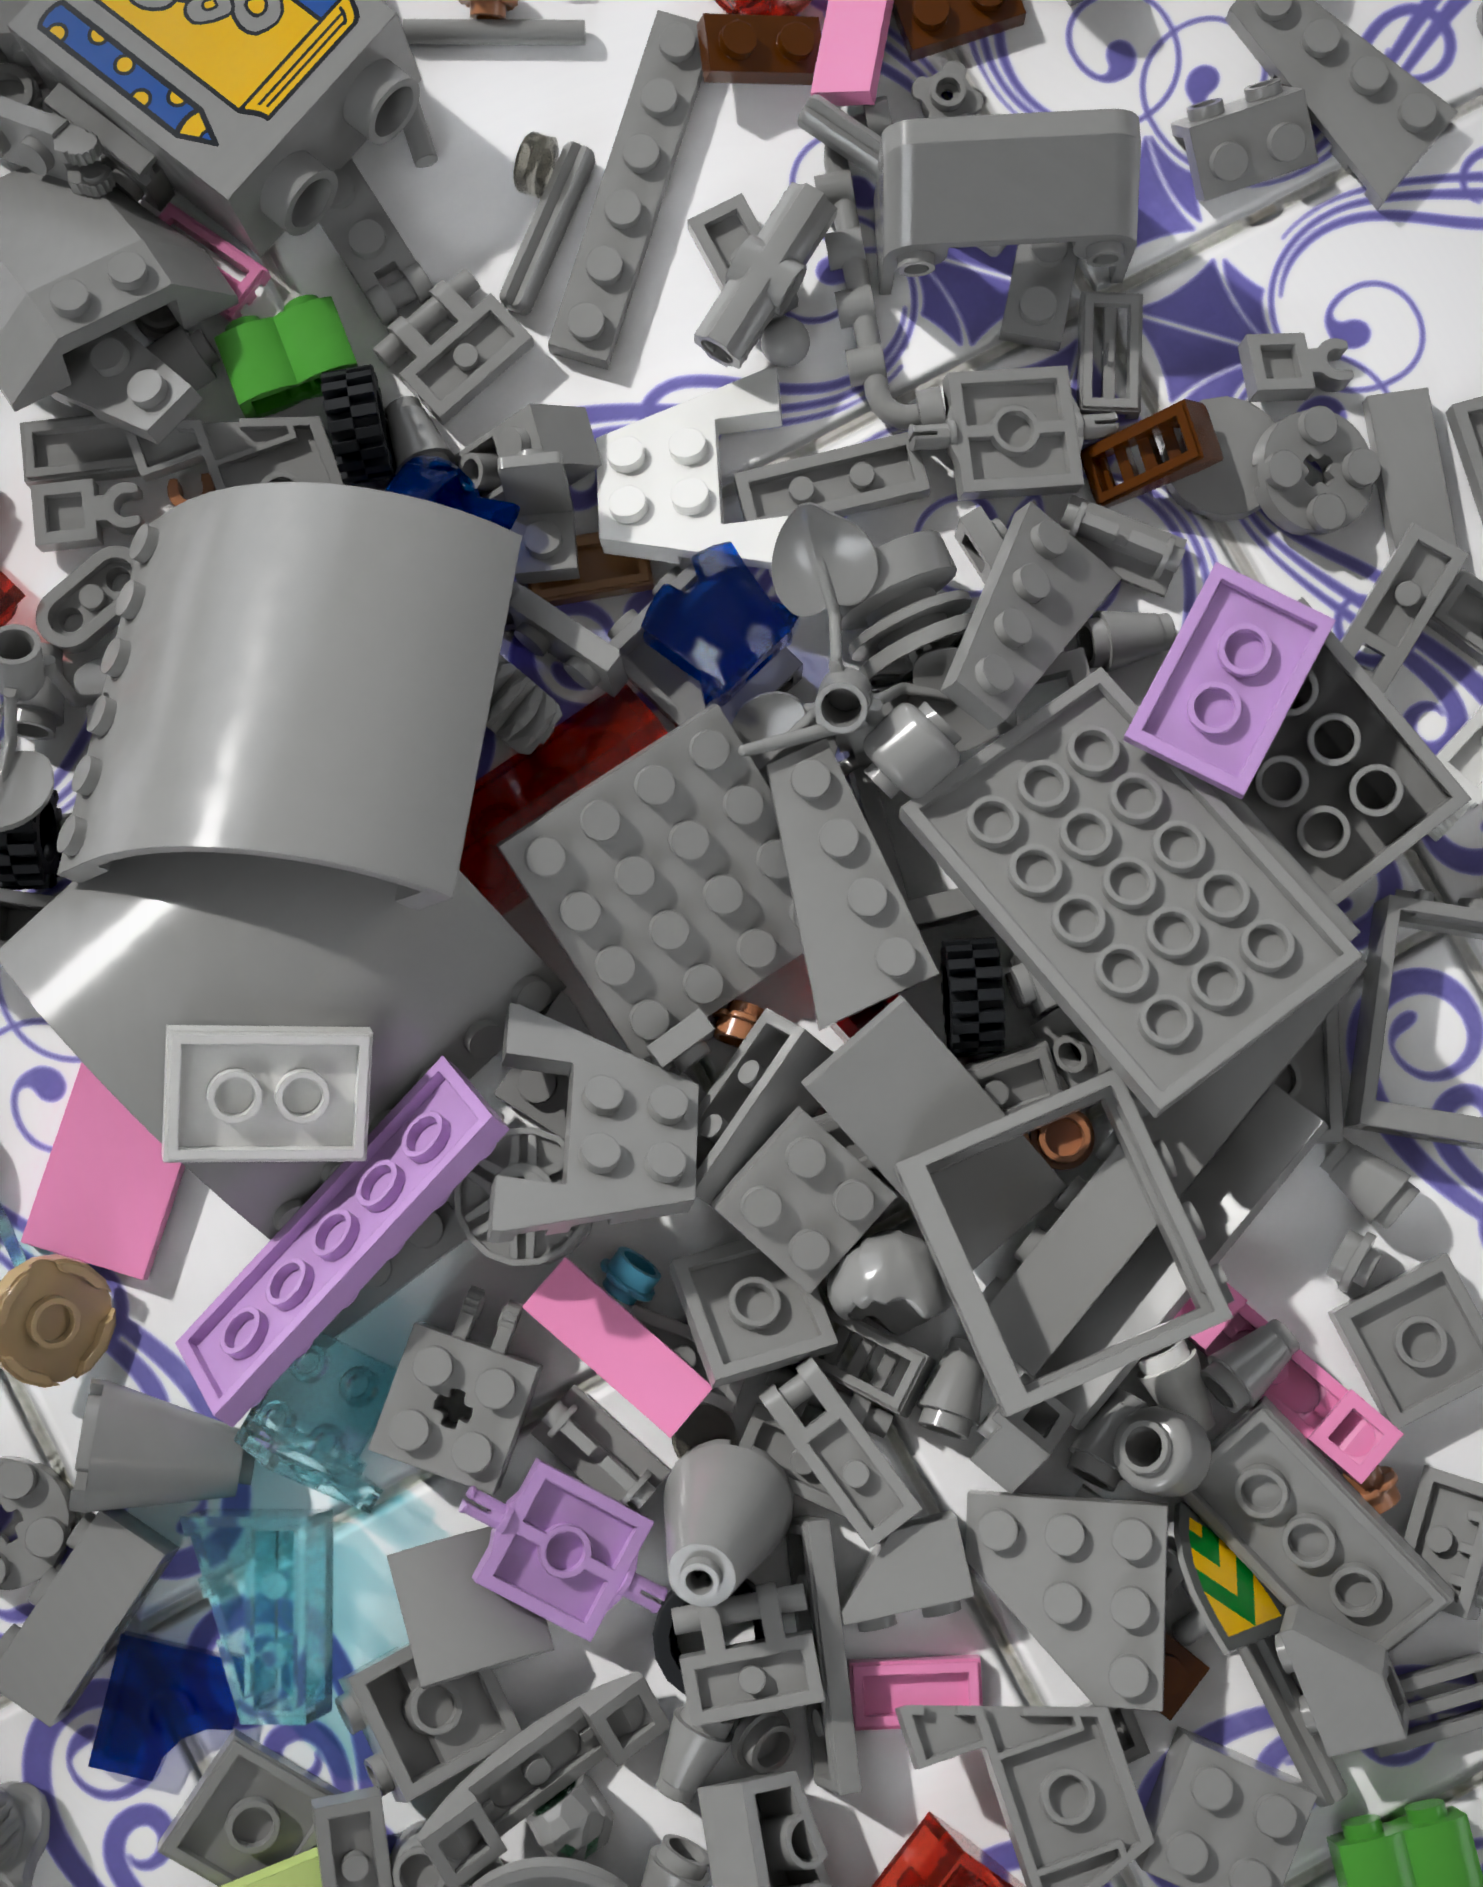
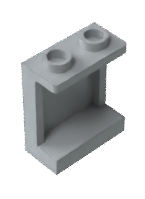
[607,560,803,727]

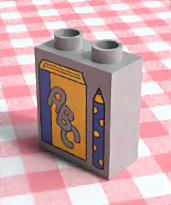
[7,0,422,258]

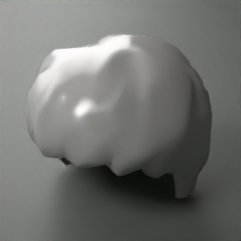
[827,1229,951,1336]

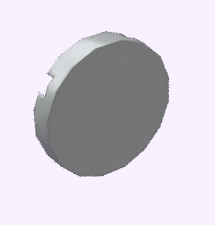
[1161,396,1275,522]

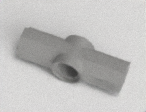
[694,182,837,369]

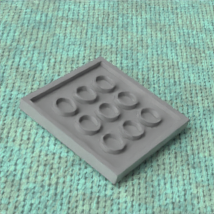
[496,704,803,1060]

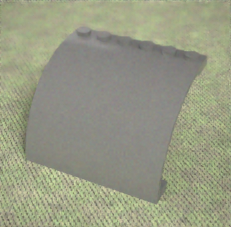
[57,482,522,910]
[0,852,567,1240]

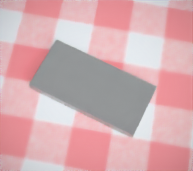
[801,995,1068,1271]
[1180,1396,1455,1653]

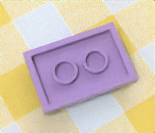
[1123,562,1336,800]

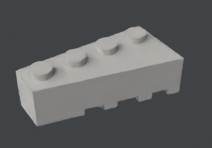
[697,1770,833,1887]

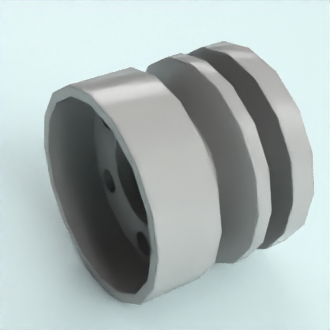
[839,530,973,690]
[454,1127,594,1266]

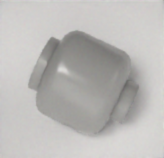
[863,702,962,799]
[1113,1406,1212,1498]

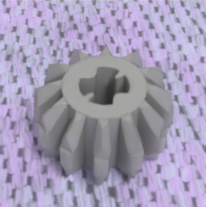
[486,655,563,755]

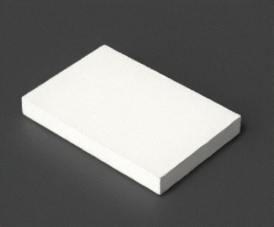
[162,1025,373,1163]

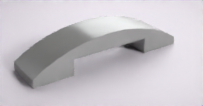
[416,1671,671,1887]

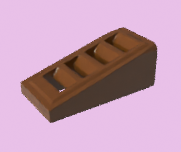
[1080,399,1223,508]

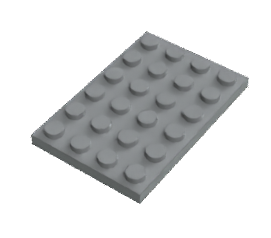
[898,667,1363,1118]

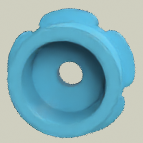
[600,1247,661,1306]

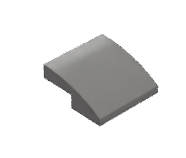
[386,1526,555,1689]

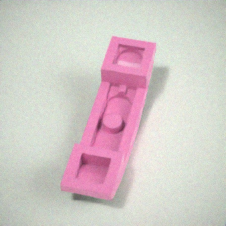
[1173,1282,1404,1485]

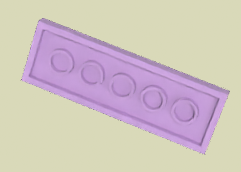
[175,1055,510,1428]

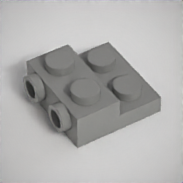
[335,1643,522,1803]

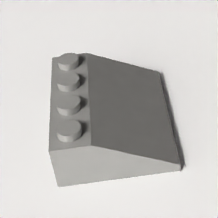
[1242,597,1472,905]

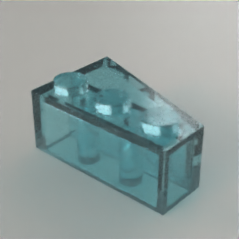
[179,1509,333,1725]

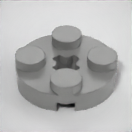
[1252,405,1381,536]
[0,1456,76,1590]

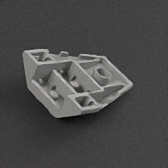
[0,167,239,412]

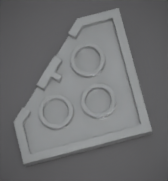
[965,1490,1169,1712]

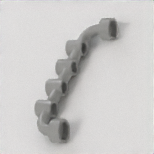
[814,95,946,429]

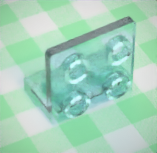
[234,1332,397,1514]

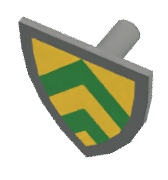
[1172,1502,1286,1655]

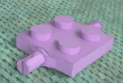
[459,1457,668,1642]

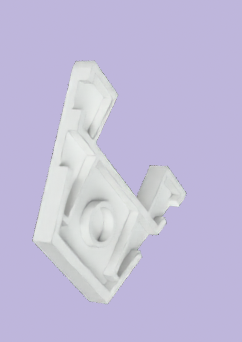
[596,367,788,577]

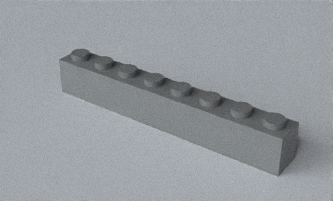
[982,959,1368,1377]

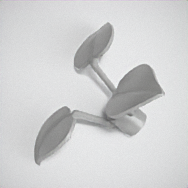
[731,502,1018,790]
[0,624,106,832]

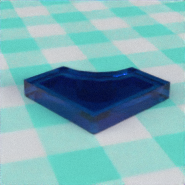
[88,1631,253,1782]

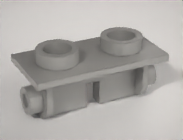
[1060,494,1187,598]
[531,1384,671,1511]

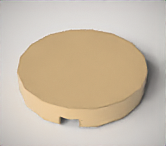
[0,1254,116,1388]

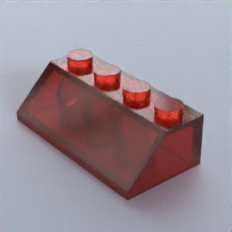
[459,684,668,916]

